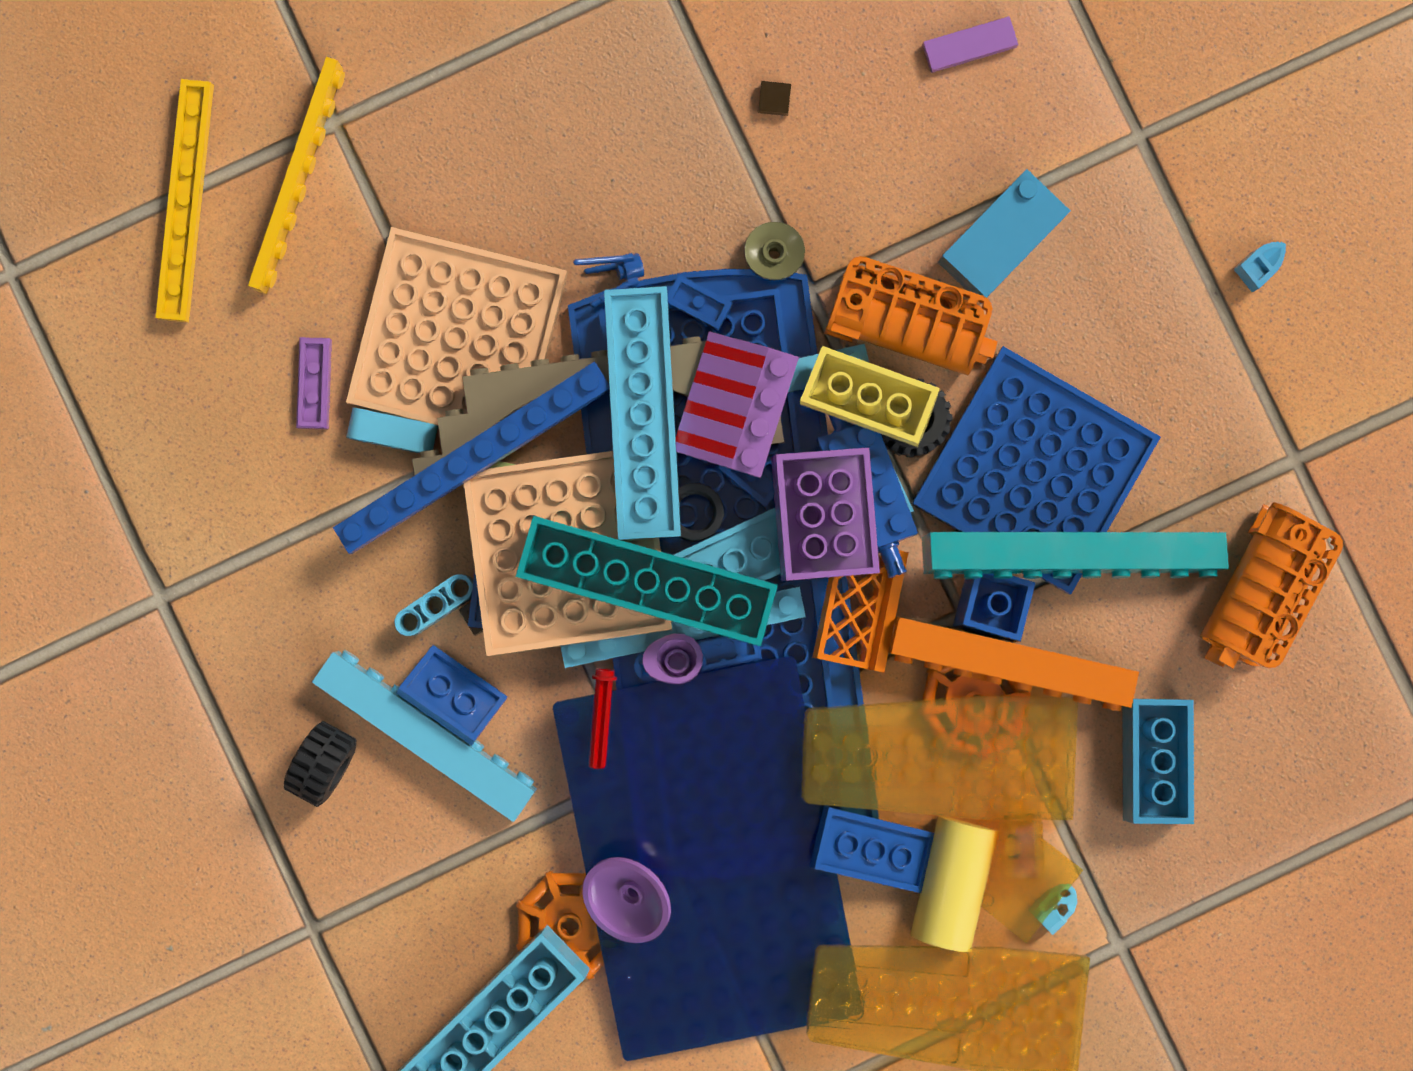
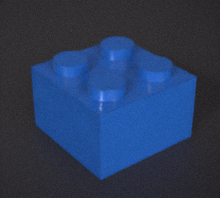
[952,574,1035,643]

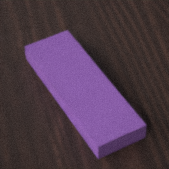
[922,16,1018,73]
[296,337,332,429]

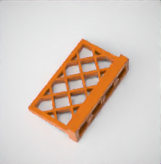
[812,550,909,673]

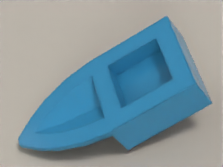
[1234,242,1286,292]

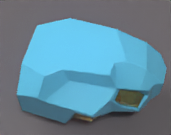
[1029,884,1078,935]

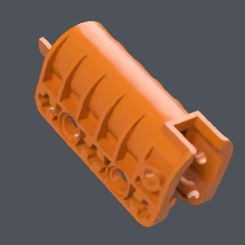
[824,256,998,376]
[1200,502,1343,669]

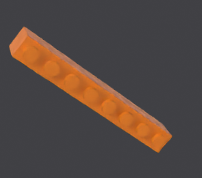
[888,617,1139,712]

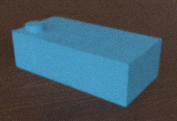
[938,169,1071,304]
[1122,699,1194,824]

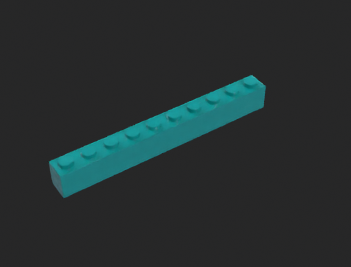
[922,532,1229,579]

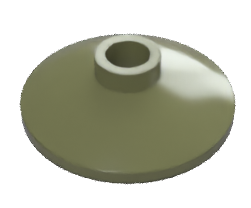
[744,222,805,280]

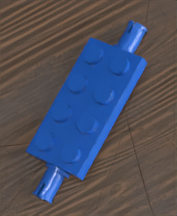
[816,415,918,578]

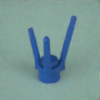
[573,253,644,308]

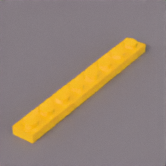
[248,57,345,294]
[155,79,214,323]

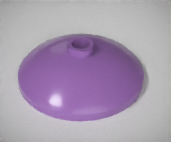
[583,857,671,943]

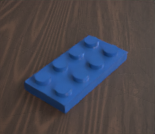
[809,806,934,893]

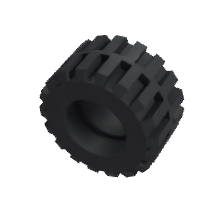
[881,378,952,457]
[284,721,357,807]

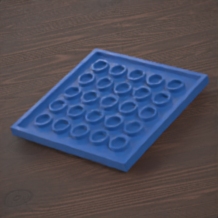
[911,346,1161,595]

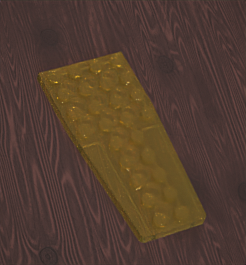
[802,696,1078,820]
[806,945,1090,1071]

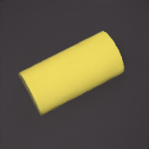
[800,346,940,447]
[910,815,999,952]

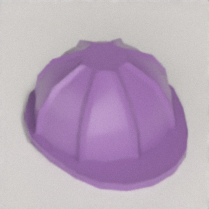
[643,633,703,684]

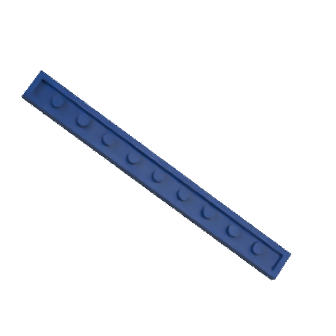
[333,361,610,554]

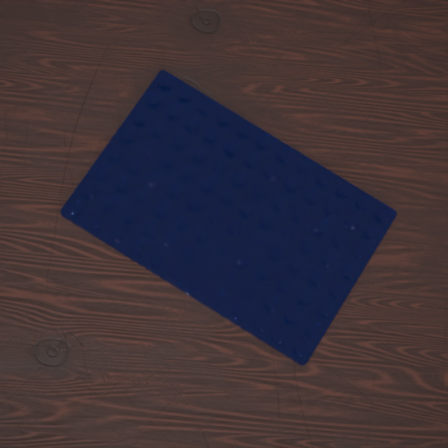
[553,656,864,1061]

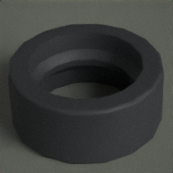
[678,483,724,542]

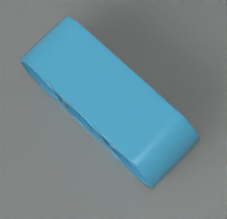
[346,408,438,453]
[395,574,474,636]

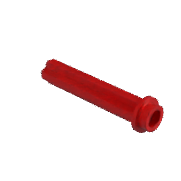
[589,668,617,769]

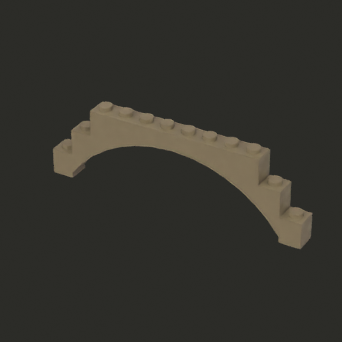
[412,337,784,492]

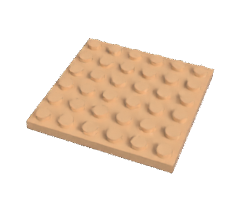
[346,227,568,447]
[464,451,672,657]

